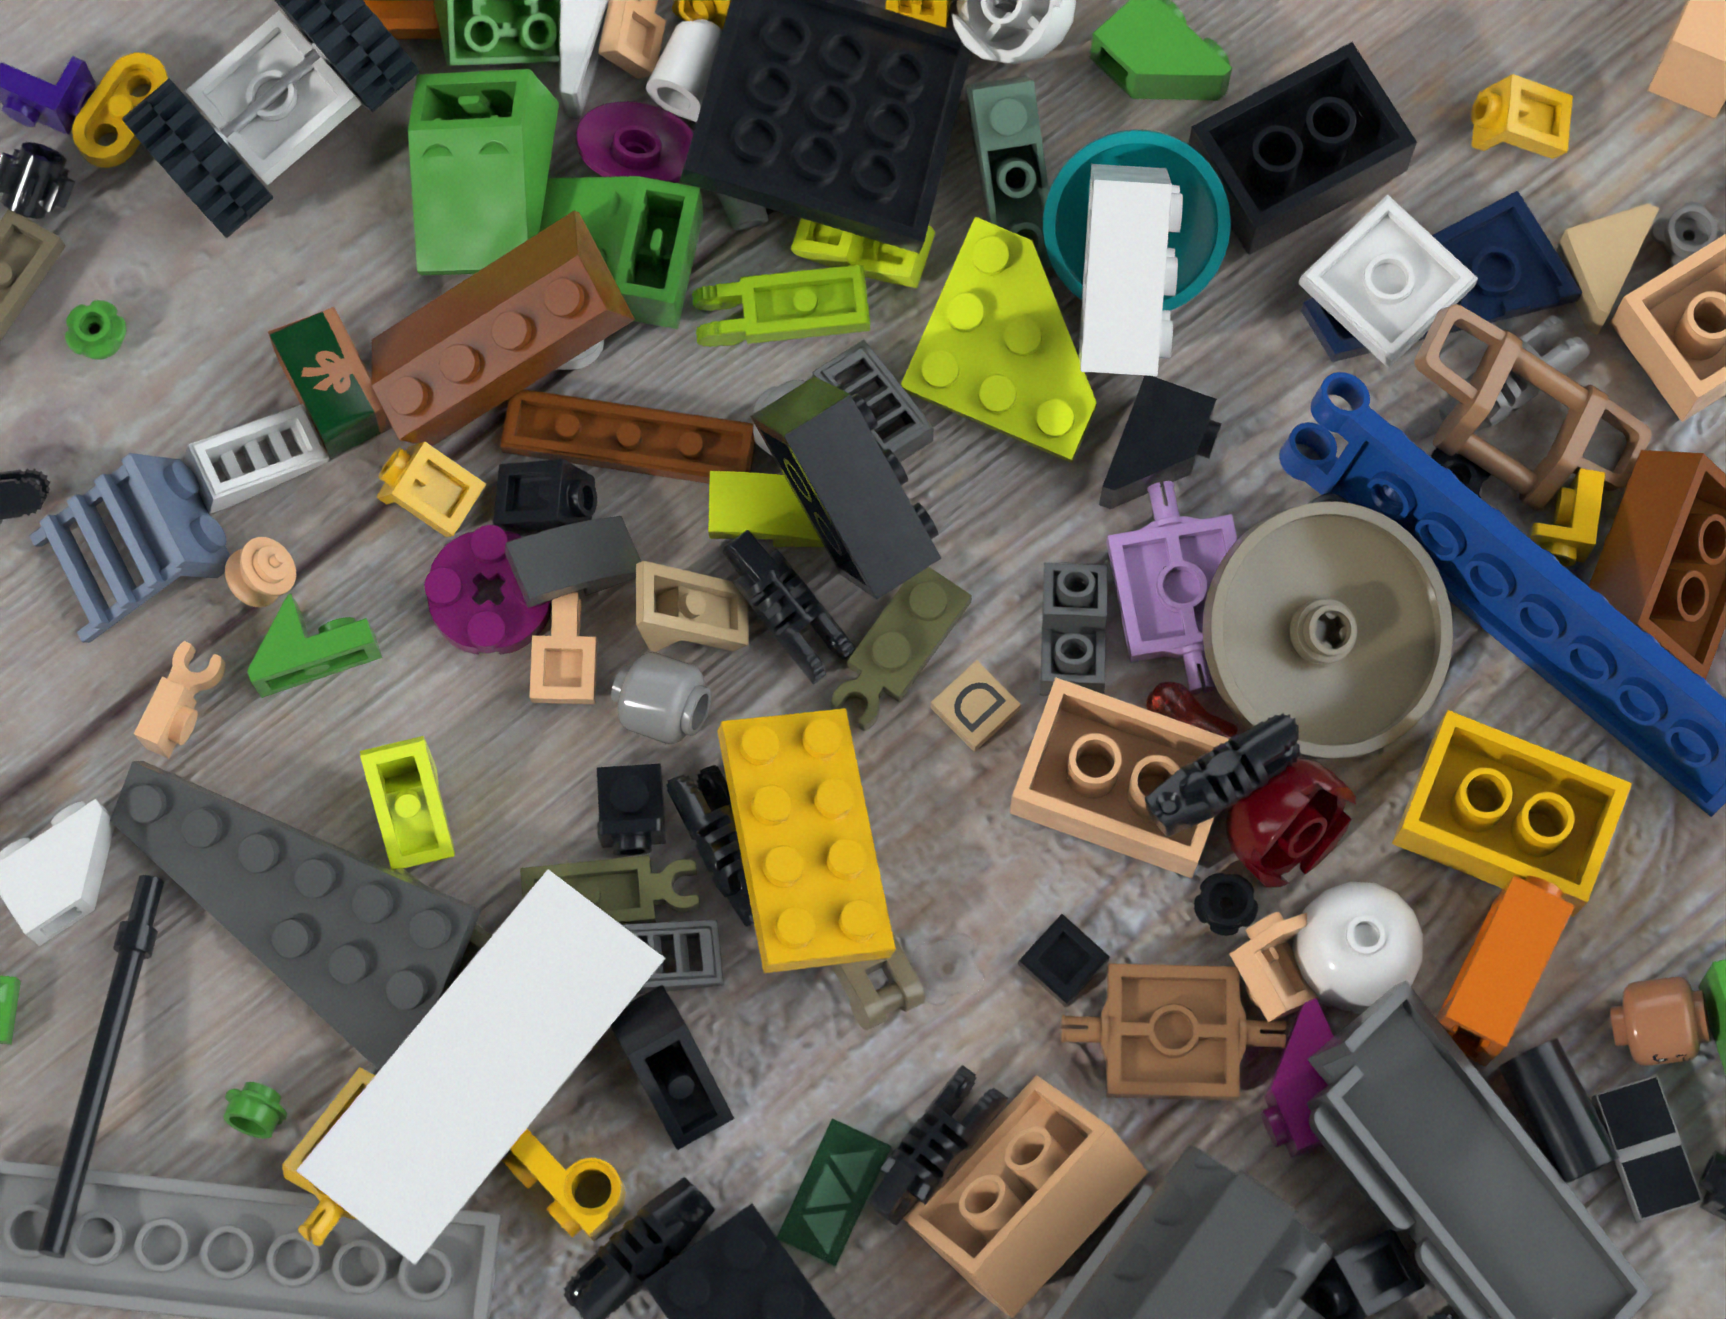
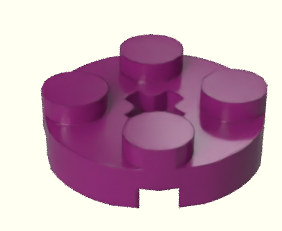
[424,525,552,655]

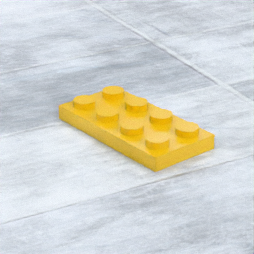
[717,708,896,973]

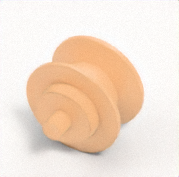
[225,537,296,608]

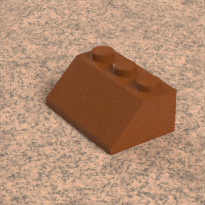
[1588,450,1726,680]

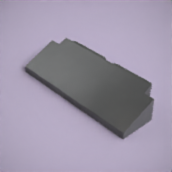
[1306,981,1653,1319]

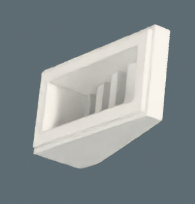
[559,0,609,119]
[184,404,329,514]

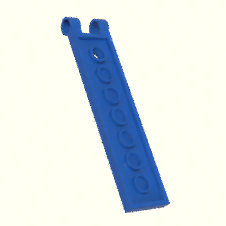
[1279,372,1726,817]

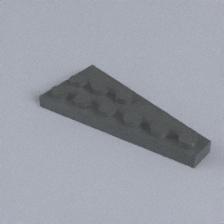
[110,761,481,1071]

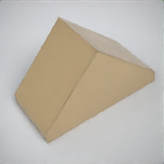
[1556,203,1659,335]

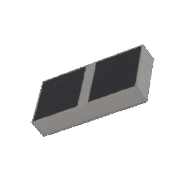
[1591,1075,1703,1223]

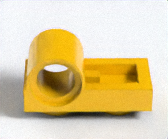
[502,1128,626,1242]

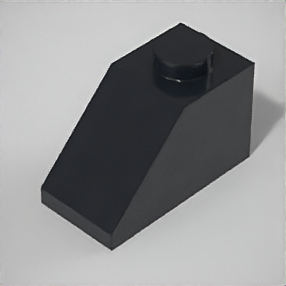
[1099,375,1222,509]
[610,984,735,1150]

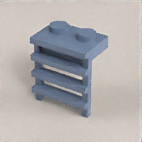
[29,453,230,643]

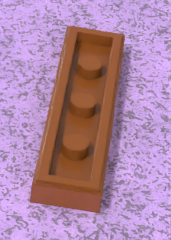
[500,389,756,484]

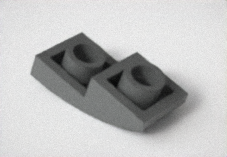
[505,516,641,608]
[1040,562,1107,696]

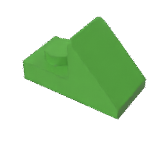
[247,594,383,698]

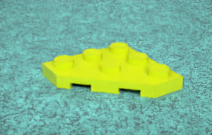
[901,217,1097,463]

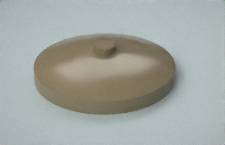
[1203,501,1453,759]

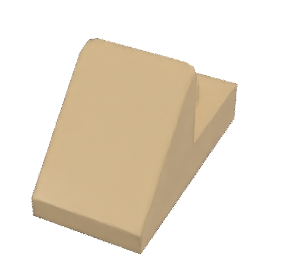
[636,561,748,652]

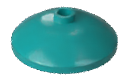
[1043,129,1231,311]

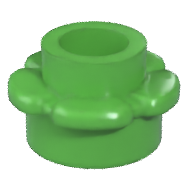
[65,300,126,360]
[223,1082,287,1139]

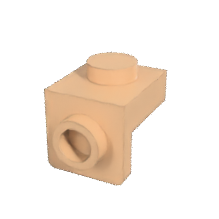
[1230,912,1319,1022]

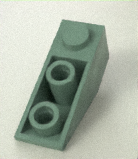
[965,76,1052,268]

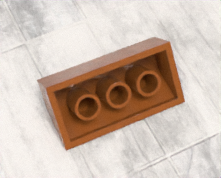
[371,210,635,446]

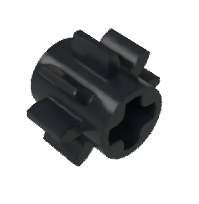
[0,142,76,219]

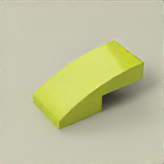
[791,218,935,288]
[708,471,824,547]

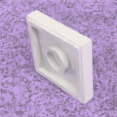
[1299,195,1478,369]

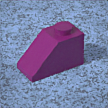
[1261,998,1334,1158]

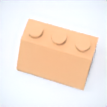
[903,1075,1148,1319]

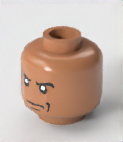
[1610,976,1710,1066]

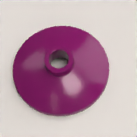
[575,101,693,183]

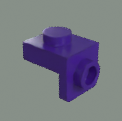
[0,56,96,135]

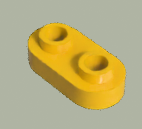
[72,52,169,168]

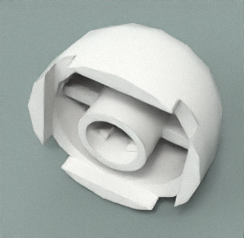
[952,0,1076,64]
[1292,882,1423,1014]

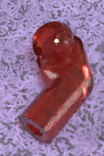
[1146,681,1238,738]

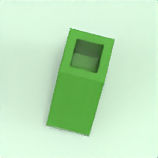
[1090,0,1232,101]

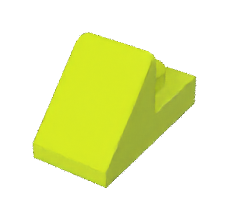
[360,736,455,871]

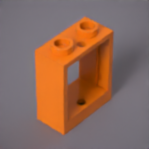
[1436,875,1575,1067]

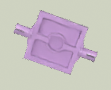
[1106,481,1237,695]

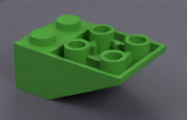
[433,0,561,66]
[408,69,559,276]
[540,176,704,329]

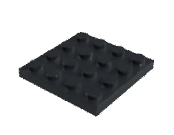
[680,0,972,253]

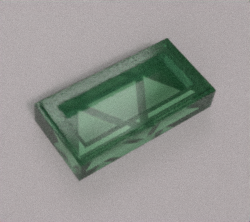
[777,1118,892,1268]

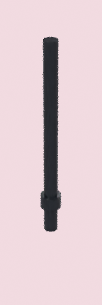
[38,875,164,1258]

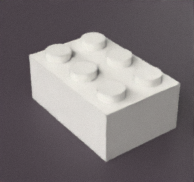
[1078,164,1183,376]

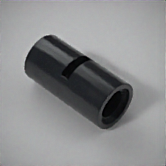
[1498,1038,1620,1184]

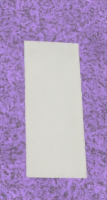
[296,869,665,1265]

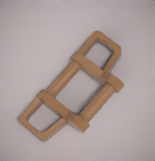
[1414,304,1652,510]

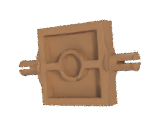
[1061,963,1286,1101]

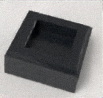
[1018,914,1110,1008]

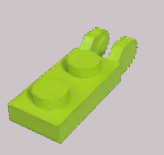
[692,265,870,347]

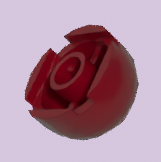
[1226,758,1356,888]

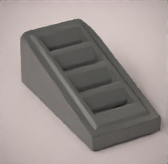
[812,340,934,462]
[622,920,724,995]

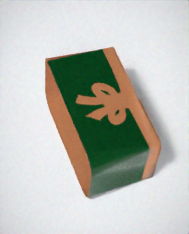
[267,307,392,459]

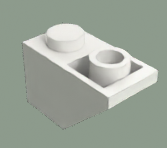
[0,798,115,946]

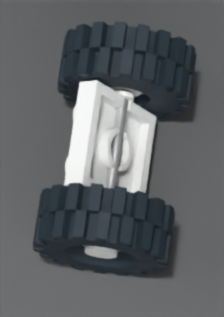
[122,0,420,238]

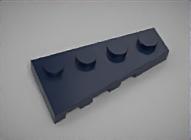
[1301,190,1582,362]

